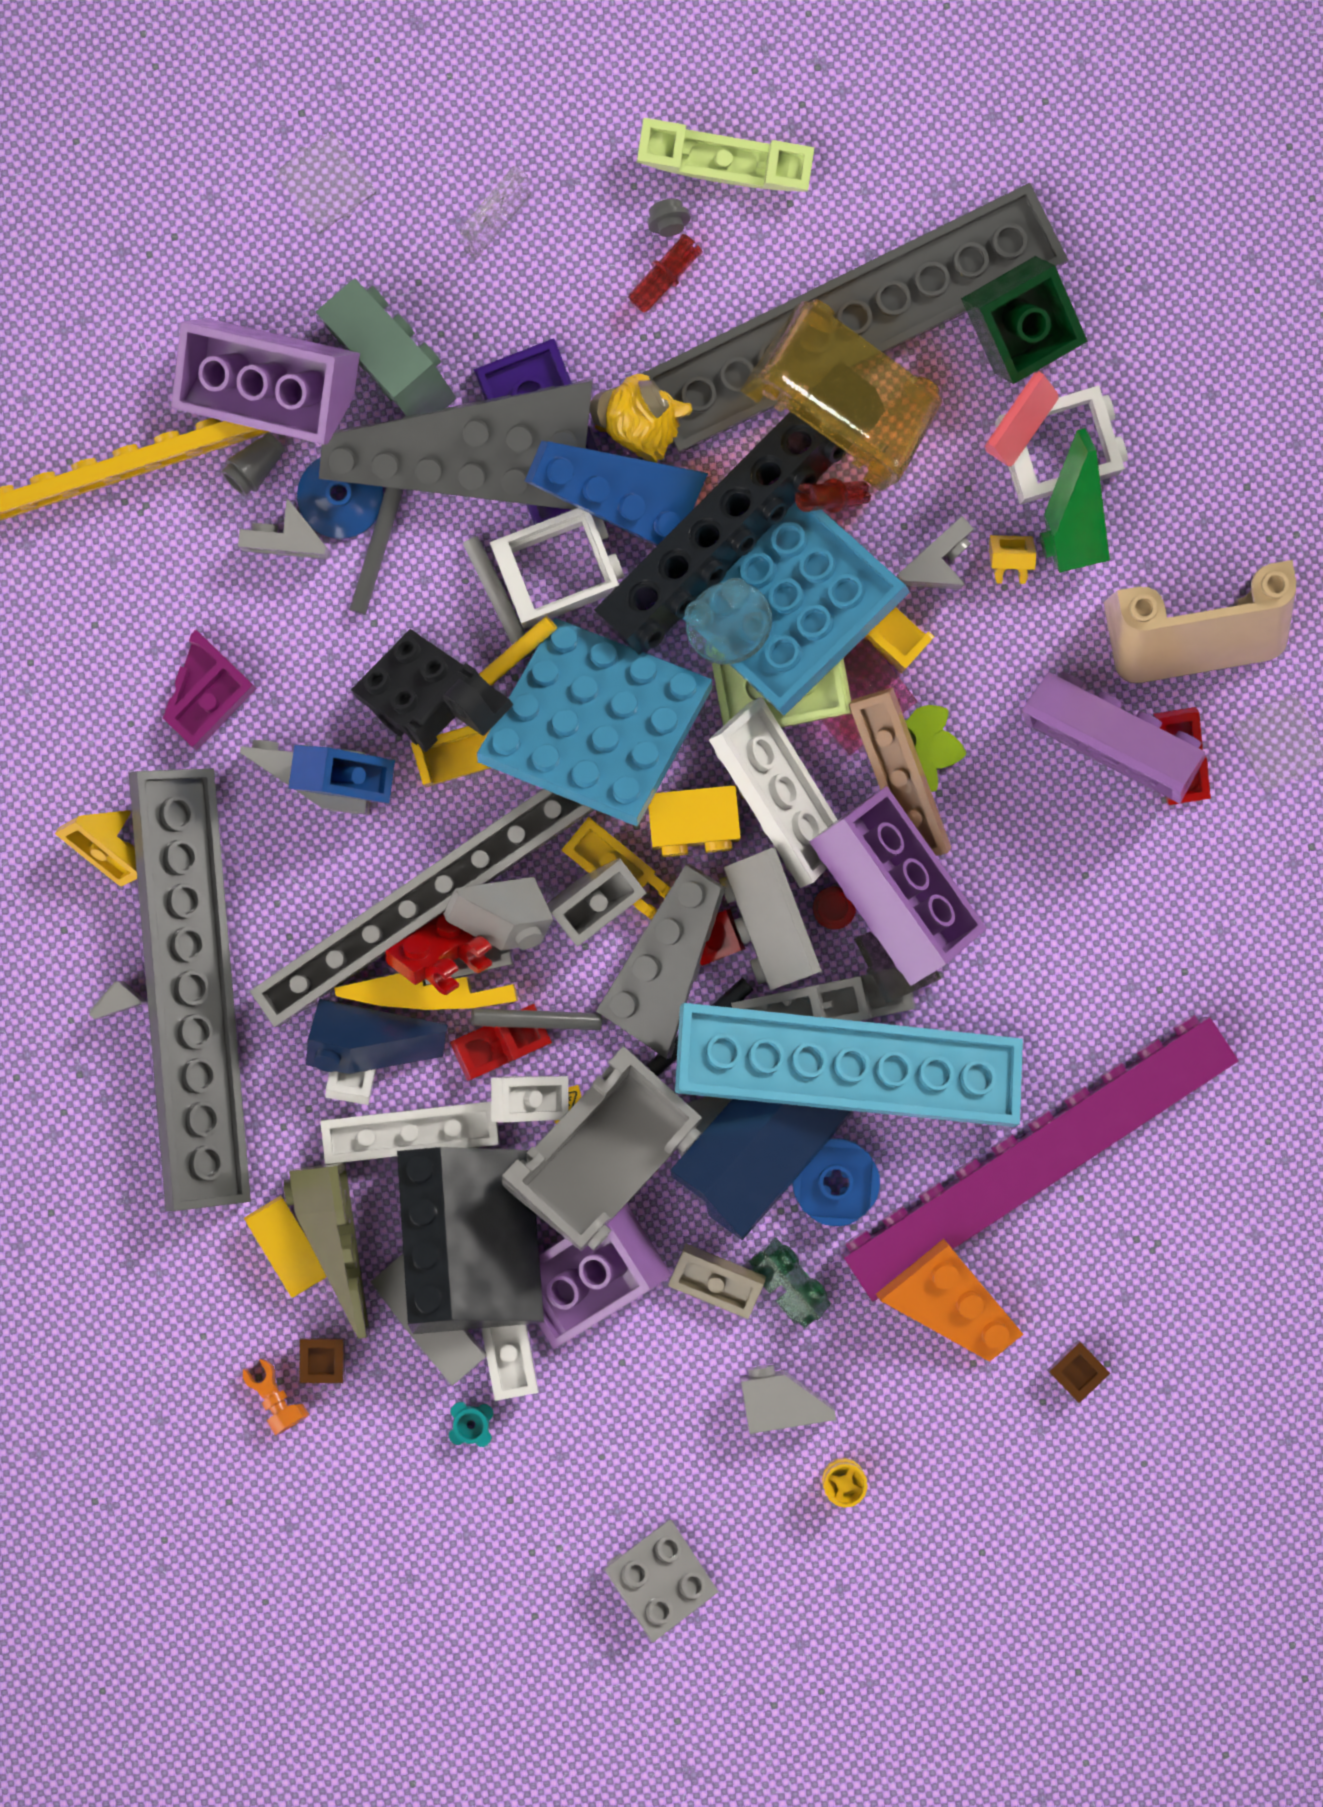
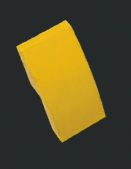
[244,1195,327,1298]

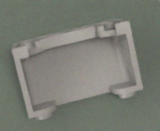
[502,1046,702,1251]

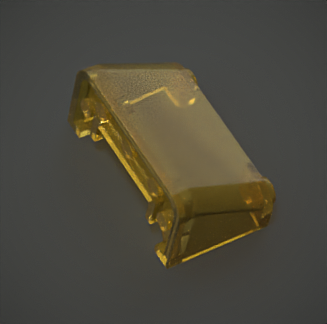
[740,300,943,491]

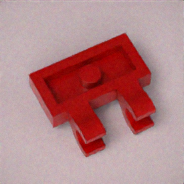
[386,913,492,995]

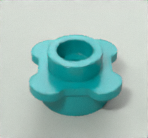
[449,1402,494,1447]

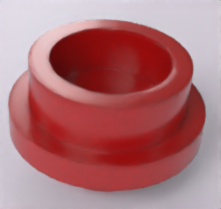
[812,886,856,930]

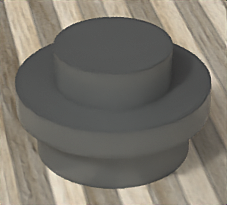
[647,199,691,237]

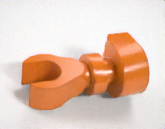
[243,1359,309,1436]

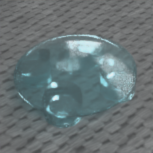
[685,578,772,665]

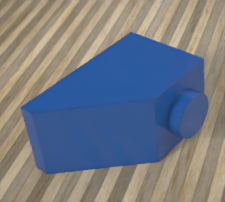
[288,745,395,803]

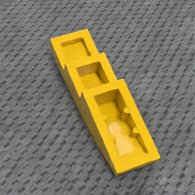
[334,973,518,1010]

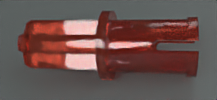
[628,234,703,313]
[795,478,872,513]

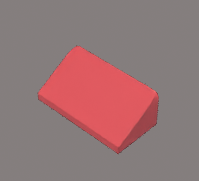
[984,371,1059,467]

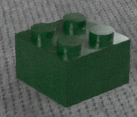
[961,256,1088,384]

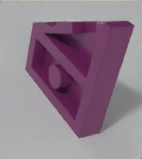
[163,629,257,750]

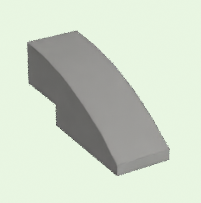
[370,1254,487,1386]

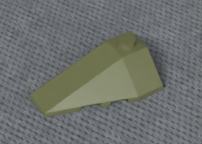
[284,1162,370,1339]

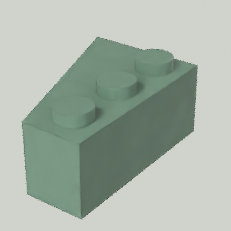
[316,278,457,416]

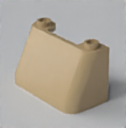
[1103,560,1296,683]

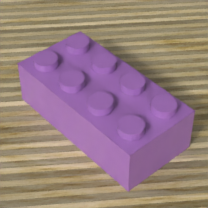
[809,786,987,986]

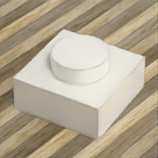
[325,1069,376,1105]

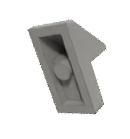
[238,499,330,560]
[896,516,974,589]

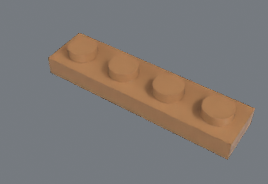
[849,687,952,856]

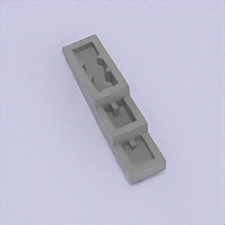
[731,968,916,1021]

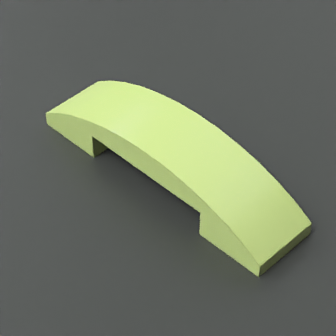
[636,118,815,192]

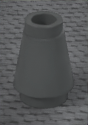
[221,432,285,496]

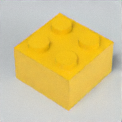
[648,785,741,857]

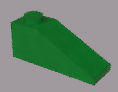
[1040,428,1110,573]

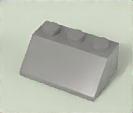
[719,847,822,990]

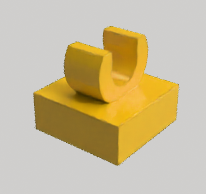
[989,535,1037,584]

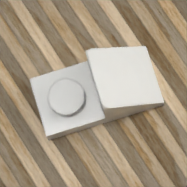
[491,1076,568,1122]

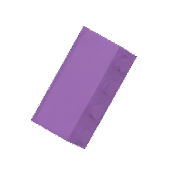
[171,318,360,445]
[1022,671,1205,804]

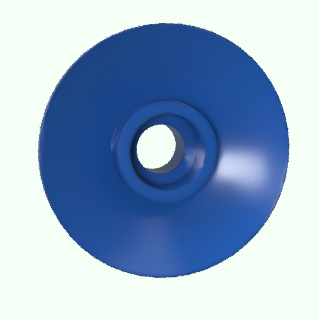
[297,457,384,539]

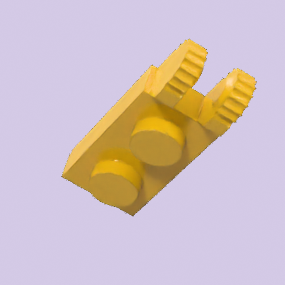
[561,817,671,920]

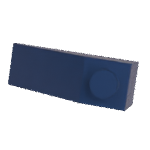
[306,999,448,1074]

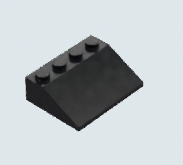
[397,1147,544,1334]

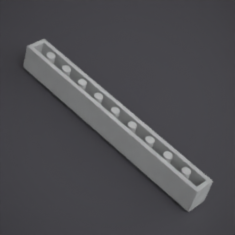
[250,789,595,1027]

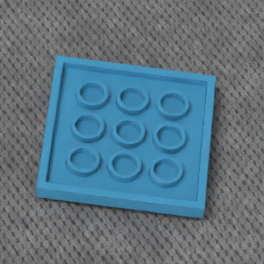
[681,494,910,716]
[477,618,712,827]

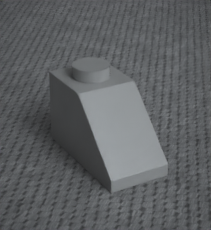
[547,858,647,947]
[444,877,553,951]
[740,1365,836,1434]

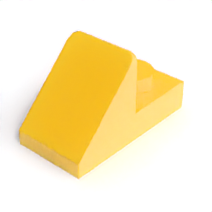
[54,810,137,887]

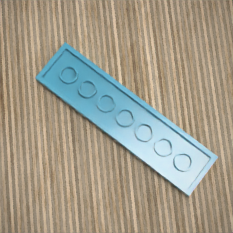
[675,1003,1023,1127]

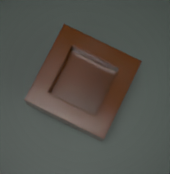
[299,1338,345,1383]
[1047,1340,1111,1403]

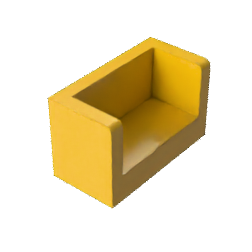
[863,607,935,674]
[411,726,491,788]

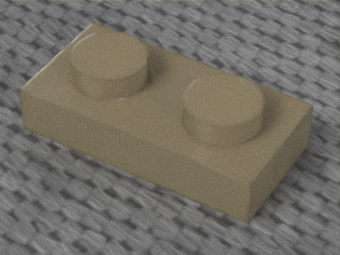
[668,1243,766,1319]

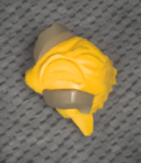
[590,373,693,463]

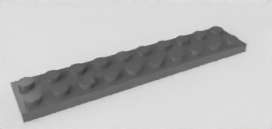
[641,183,1068,454]
[128,768,251,1211]

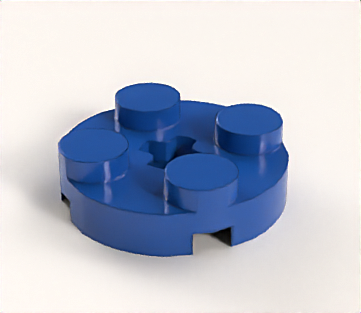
[792,1138,880,1226]

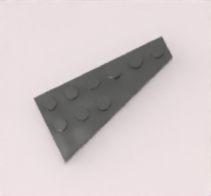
[319,378,593,510]

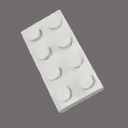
[709,697,837,888]

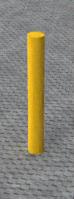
[479,616,557,686]

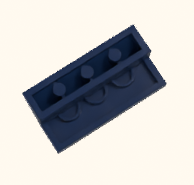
[670,1099,853,1241]

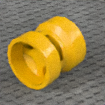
[822,1458,868,1508]

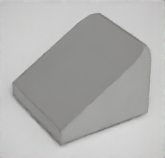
[89,981,147,1019]

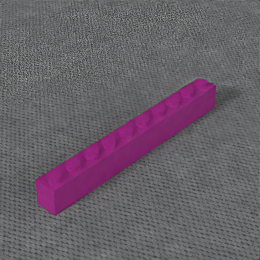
[841,1014,1239,1302]

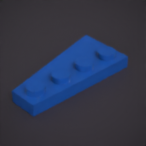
[525,441,708,546]

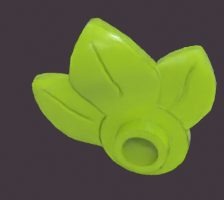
[905,705,966,792]

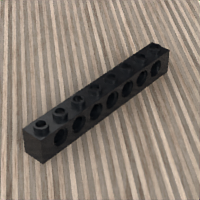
[594,362,885,655]

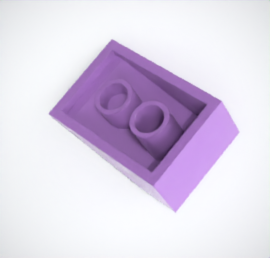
[537,1204,672,1349]

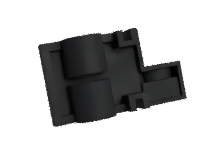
[351,629,513,752]

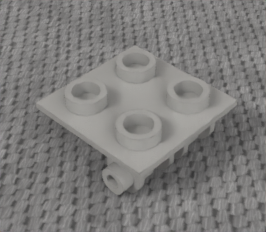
[604,1519,719,1643]

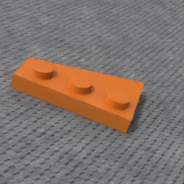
[876,1239,1024,1362]

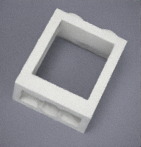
[995,385,1128,505]
[490,508,625,629]

